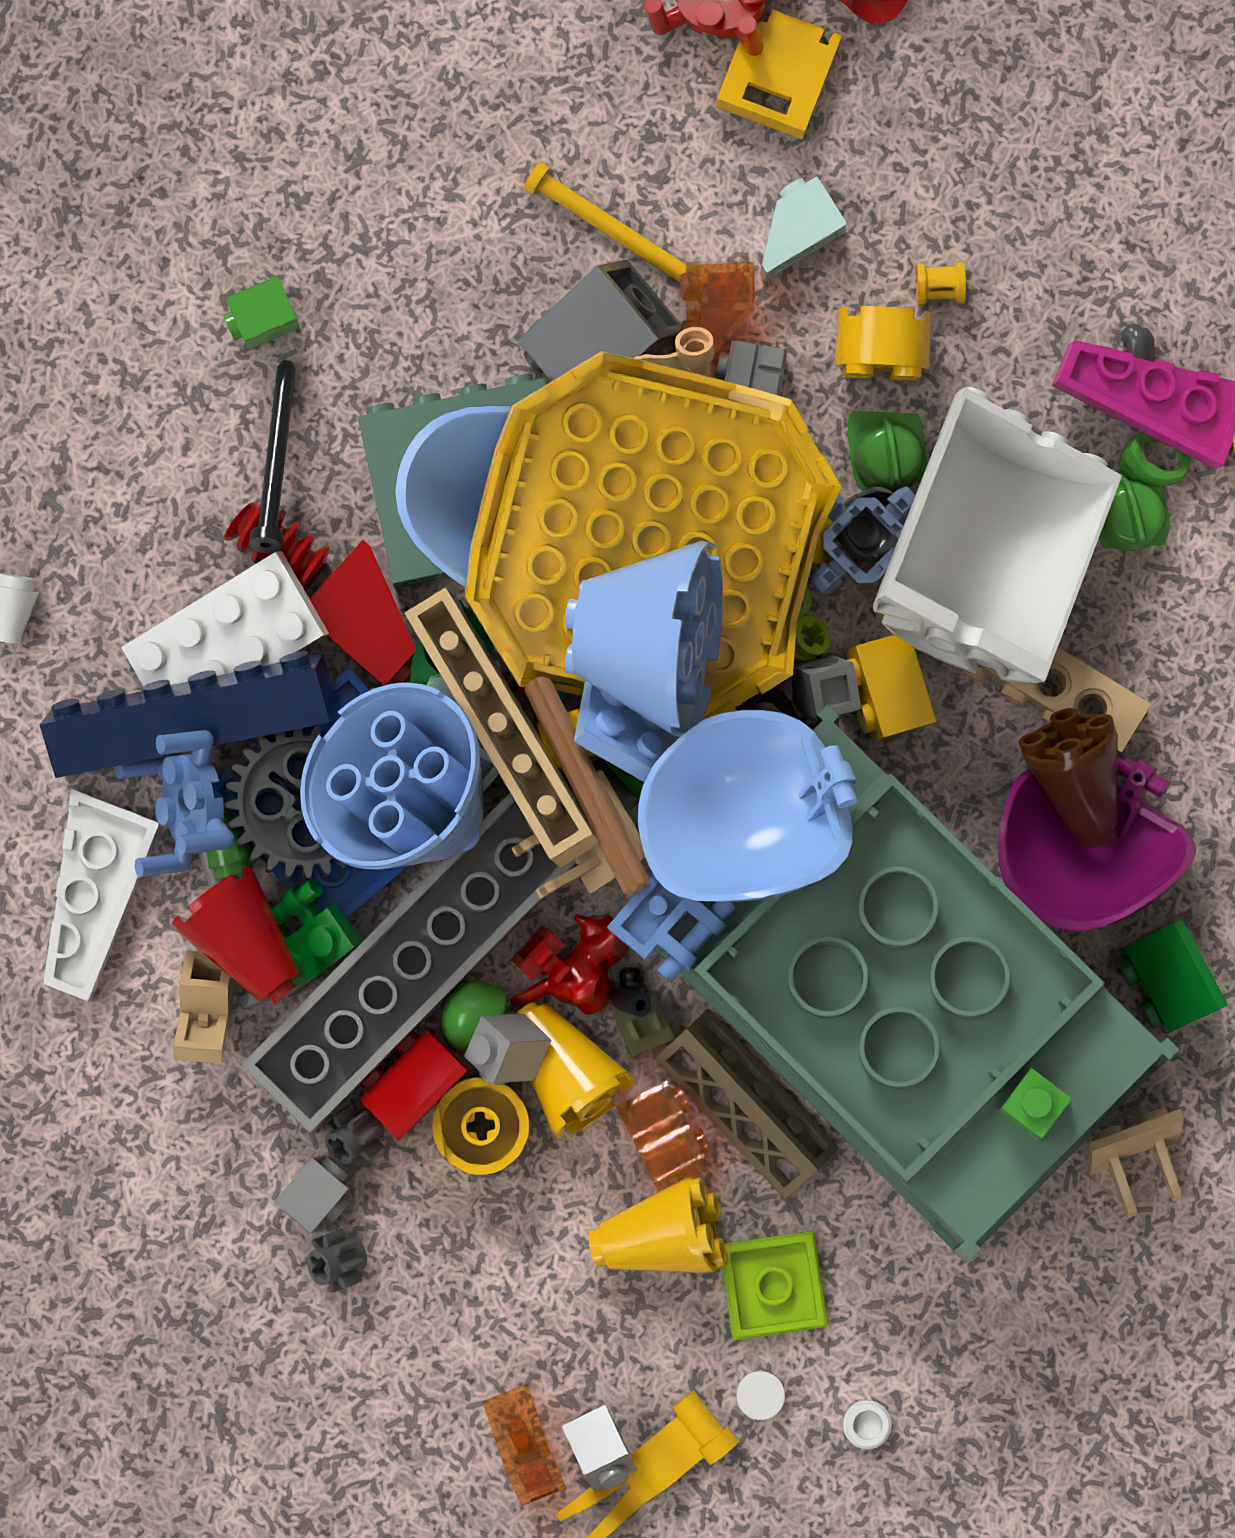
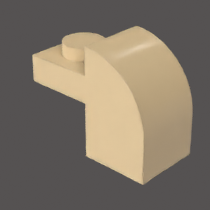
[173,950,234,1064]

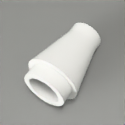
[0,573,39,644]

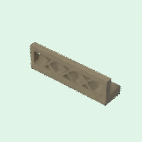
[655,1008,839,1199]

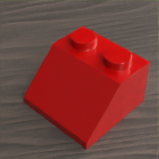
[359,1030,469,1141]

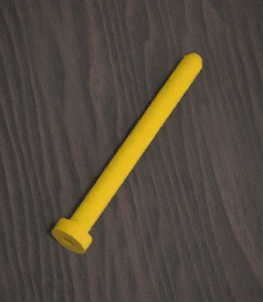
[523,161,708,293]

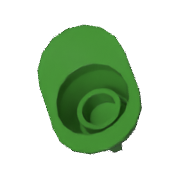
[847,411,927,492]
[1099,461,1170,551]

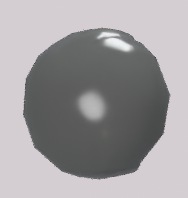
[836,487,906,562]

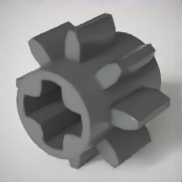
[325,1105,385,1168]
[307,1229,367,1293]

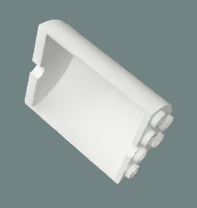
[873,387,1122,683]

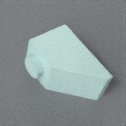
[760,177,847,281]

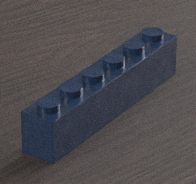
[39,651,338,778]

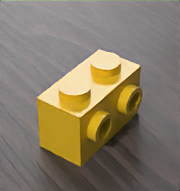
[845,635,937,742]

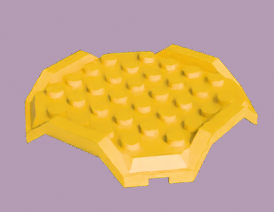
[464,351,842,720]

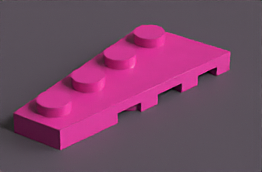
[1051,340,1235,469]

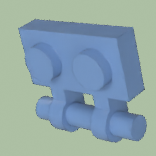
[607,874,736,983]

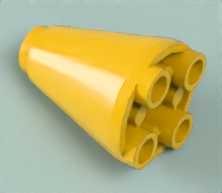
[588,1177,728,1273]

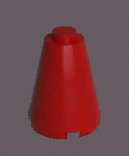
[172,866,300,1004]

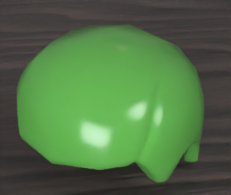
[441,980,506,1052]

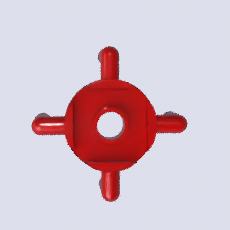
[643,0,767,56]

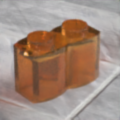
[615,1080,714,1192]

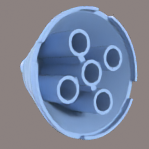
[565,541,723,738]
[300,683,484,870]

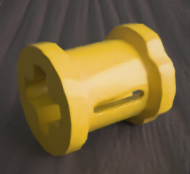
[915,261,966,305]

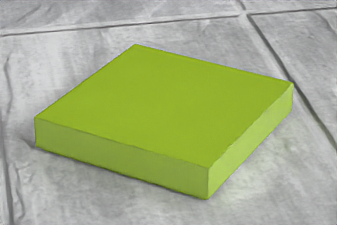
[722,1231,828,1340]

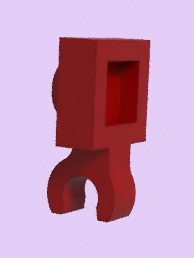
[510,925,571,983]

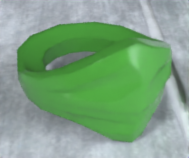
[1119,432,1191,487]

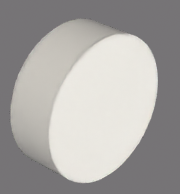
[736,1370,785,1420]
[843,1400,892,1449]

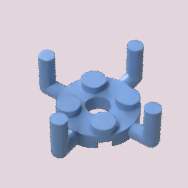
[114,730,234,877]

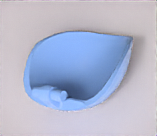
[395,406,511,587]
[638,710,858,902]

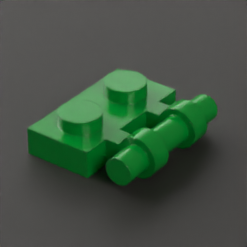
[271,879,362,997]

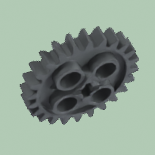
[224,725,347,881]

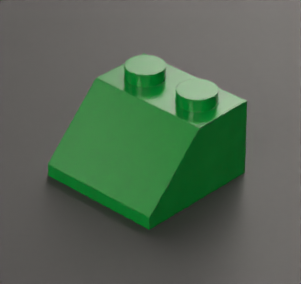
[1117,919,1228,1034]

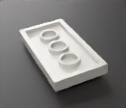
[121,551,329,686]

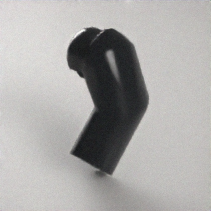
[610,967,652,1017]

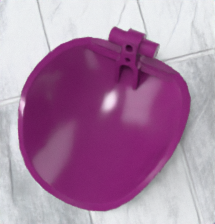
[998,754,1196,931]

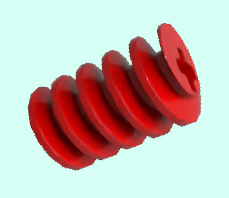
[224,502,331,592]

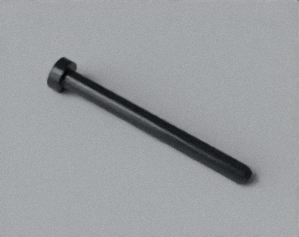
[249,360,296,553]

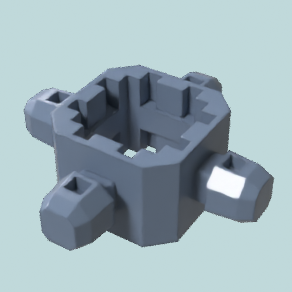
[810,486,915,595]

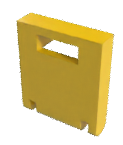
[715,9,842,140]

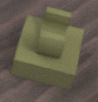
[613,995,676,1058]

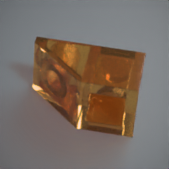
[680,260,755,355]

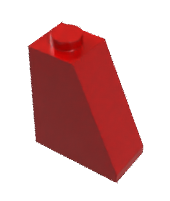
[310,540,415,686]

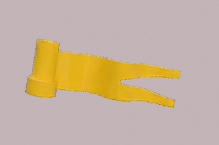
[555,1390,740,1538]

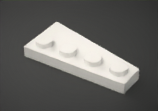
[43,789,161,1002]

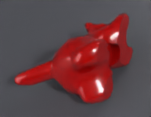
[510,914,628,1015]

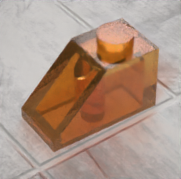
[482,1384,567,1506]

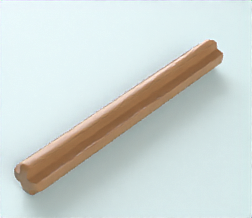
[525,676,650,896]

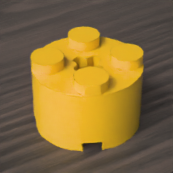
[835,306,933,382]
[432,1077,530,1175]

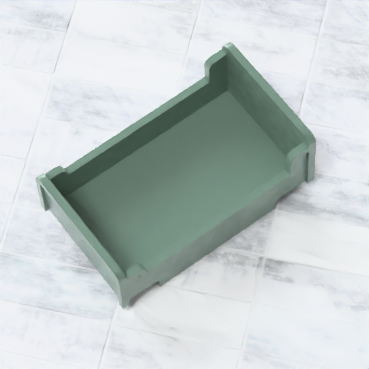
[621,705,1180,1263]

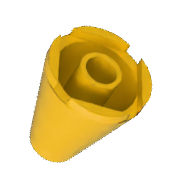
[516,1002,635,1139]

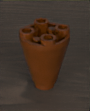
[1019,708,1118,847]

